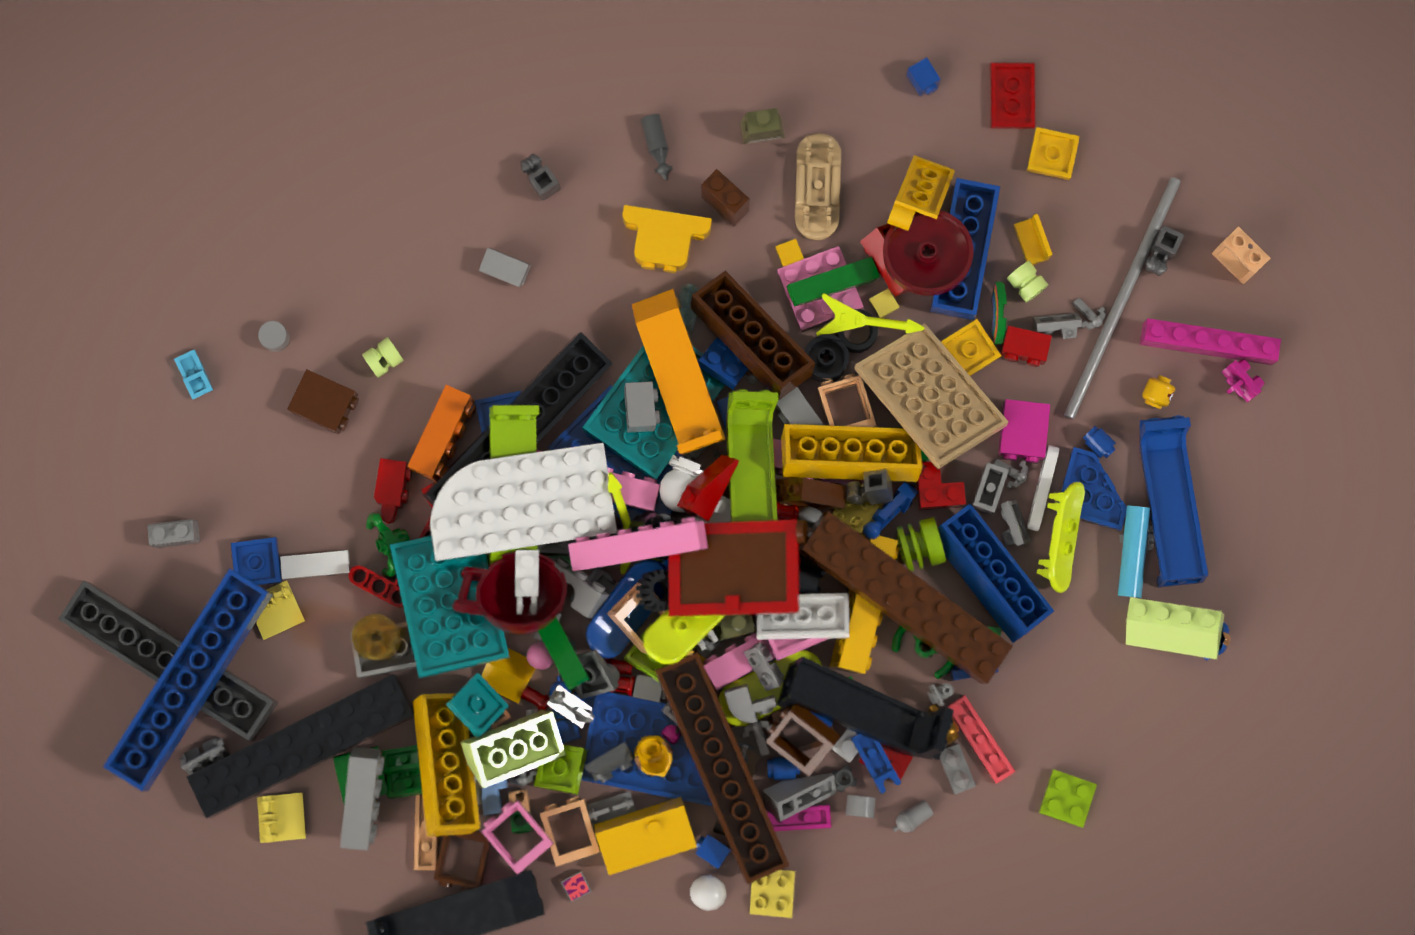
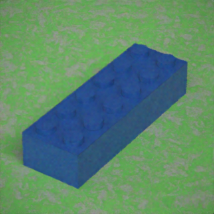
[930,178,1000,320]
[938,503,1054,643]

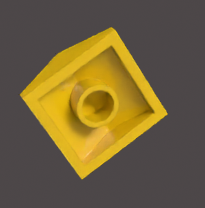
[482,648,536,704]

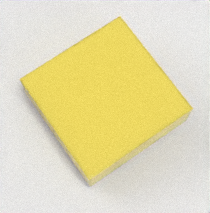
[869,289,899,318]

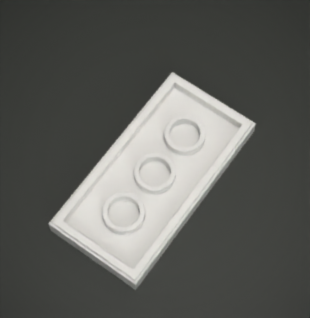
[757,593,849,640]

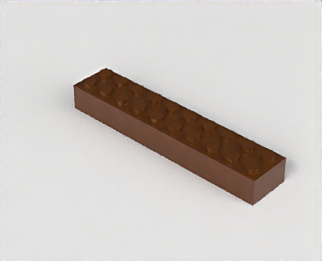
[799,511,1013,684]
[654,652,790,884]

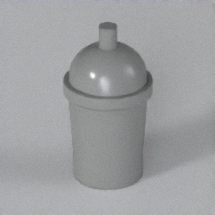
[892,800,934,833]

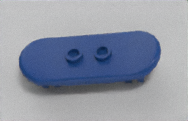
[586,559,667,659]

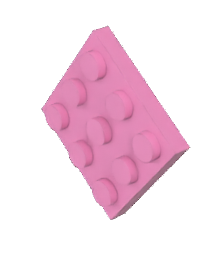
[777,246,863,332]

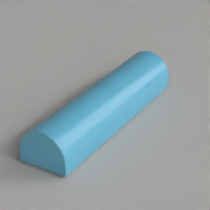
[1118,506,1150,598]

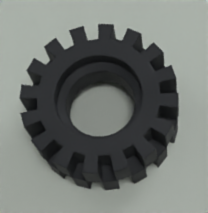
[636,569,669,612]

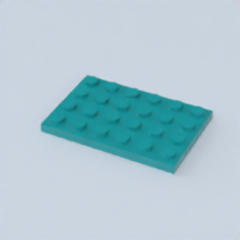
[582,345,725,480]
[390,536,509,678]

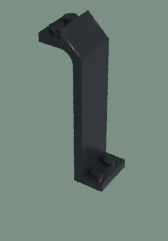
[777,657,954,760]
[366,870,545,935]

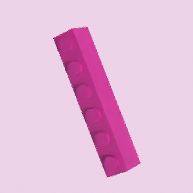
[1140,318,1281,365]

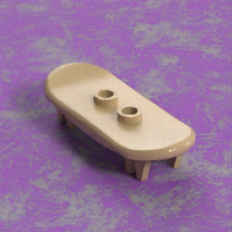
[795,133,841,241]

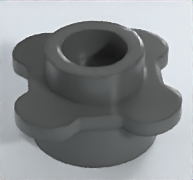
[832,765,857,792]

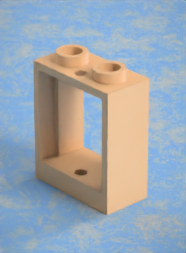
[1211,226,1271,284]
[817,373,877,427]
[607,582,665,654]
[540,796,601,866]

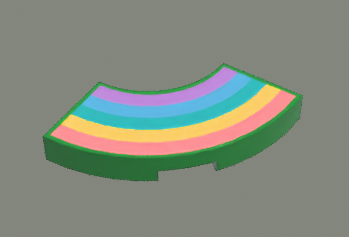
[991,282,1007,344]

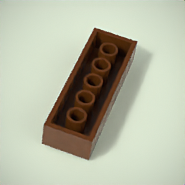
[690,271,815,400]

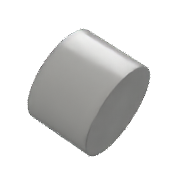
[258,321,290,352]
[845,795,876,818]

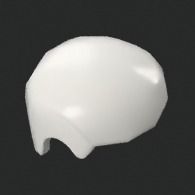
[690,875,727,911]

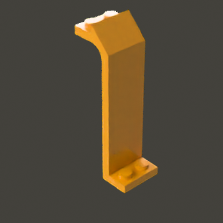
[632,289,726,455]

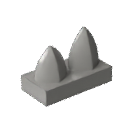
[940,744,976,795]

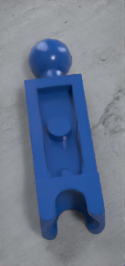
[863,482,919,540]
[850,729,901,794]

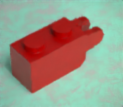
[374,458,412,525]

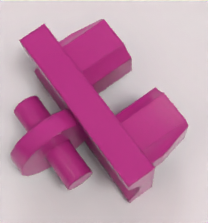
[1222,359,1265,402]

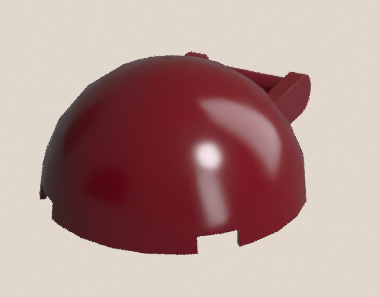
[453,552,567,634]

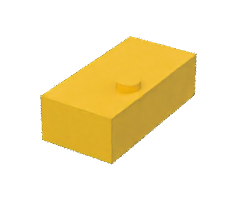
[594,797,697,875]

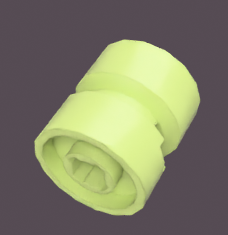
[1007,261,1049,303]
[362,337,404,378]

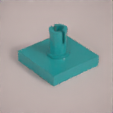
[446,673,509,738]

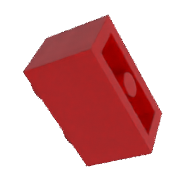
[1000,326,1052,367]

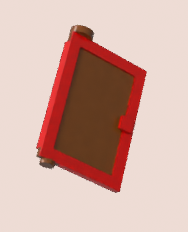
[669,520,807,617]

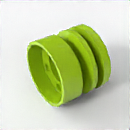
[896,517,946,572]

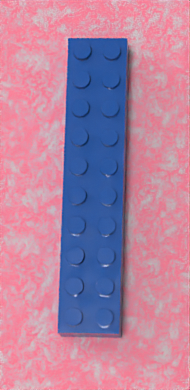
[103,569,273,791]

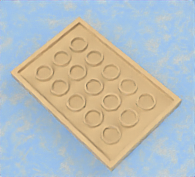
[854,323,1008,469]

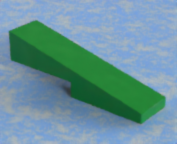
[786,257,880,307]

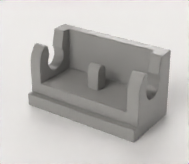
[479,248,532,287]

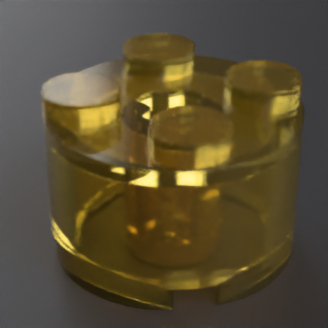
[351,614,401,661]

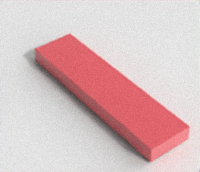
[947,695,1016,784]

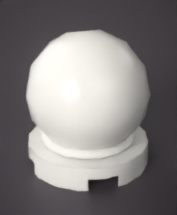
[659,455,703,512]

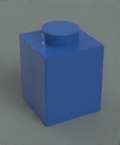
[906,57,941,96]
[695,834,731,869]

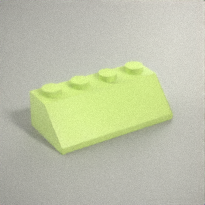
[1126,597,1224,660]
[461,710,566,788]

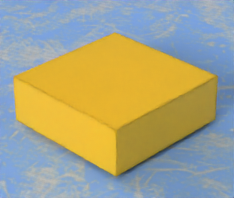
[775,239,804,267]

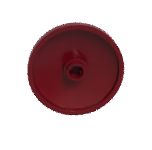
[883,210,974,296]

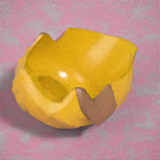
[633,735,673,777]

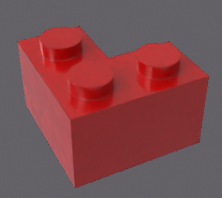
[916,462,966,510]

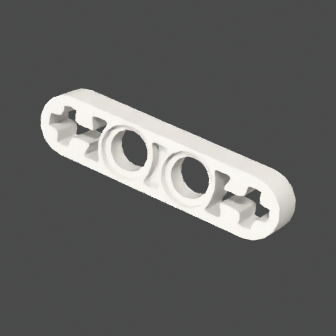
[1027,445,1059,532]

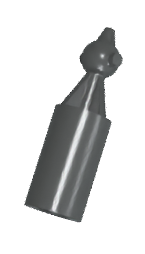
[641,114,673,180]

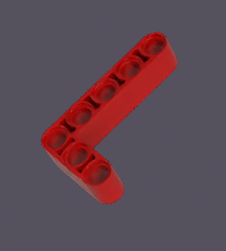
[348,516,431,608]

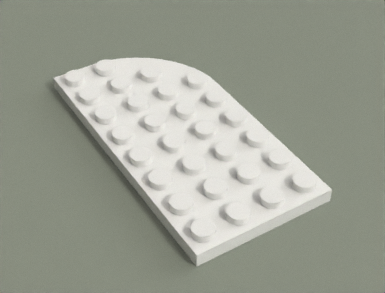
[430,443,617,561]

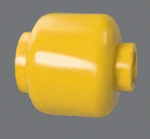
[1142,375,1175,409]

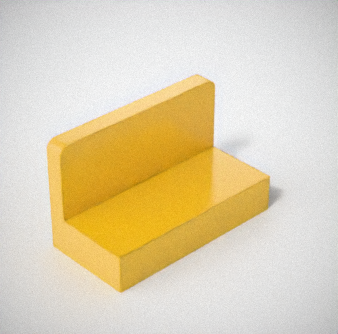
[1013,213,1052,265]

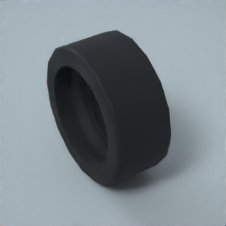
[836,309,878,353]

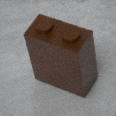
[701,169,750,227]
[287,369,359,434]

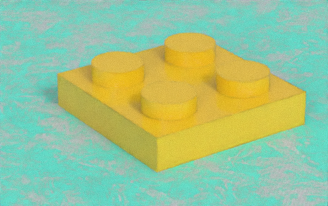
[1027,127,1080,180]
[941,319,1002,376]

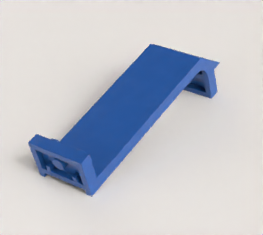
[1140,415,1208,588]

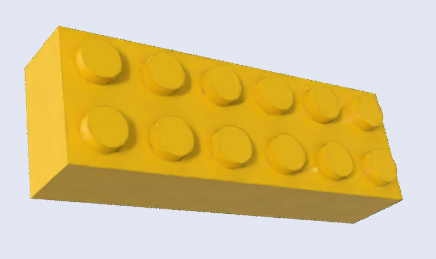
[781,424,922,482]
[829,536,899,674]
[413,693,480,837]

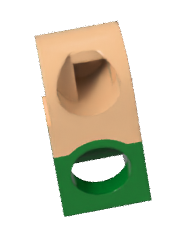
[508,789,535,835]

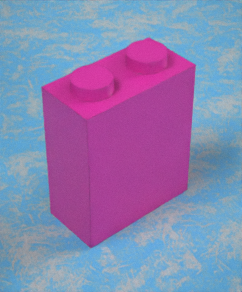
[998,399,1050,463]

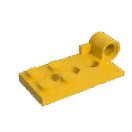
[887,155,955,231]

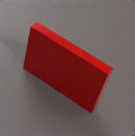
[990,63,1035,129]

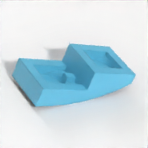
[174,349,213,400]

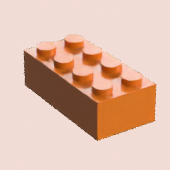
[408,385,476,482]

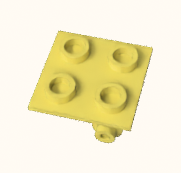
[832,497,883,538]
[256,580,305,640]
[257,793,306,843]
[750,870,795,918]

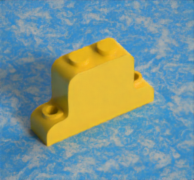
[622,205,712,273]

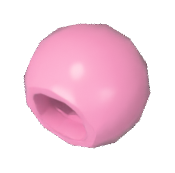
[527,641,554,670]

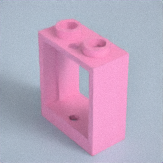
[482,800,554,874]

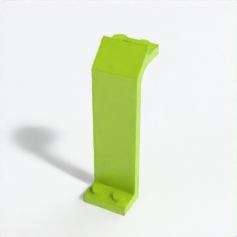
[726,389,778,522]
[487,405,539,567]

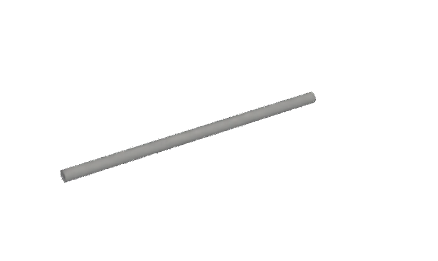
[1064,177,1181,420]

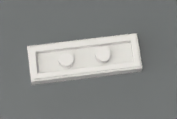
[280,550,350,580]

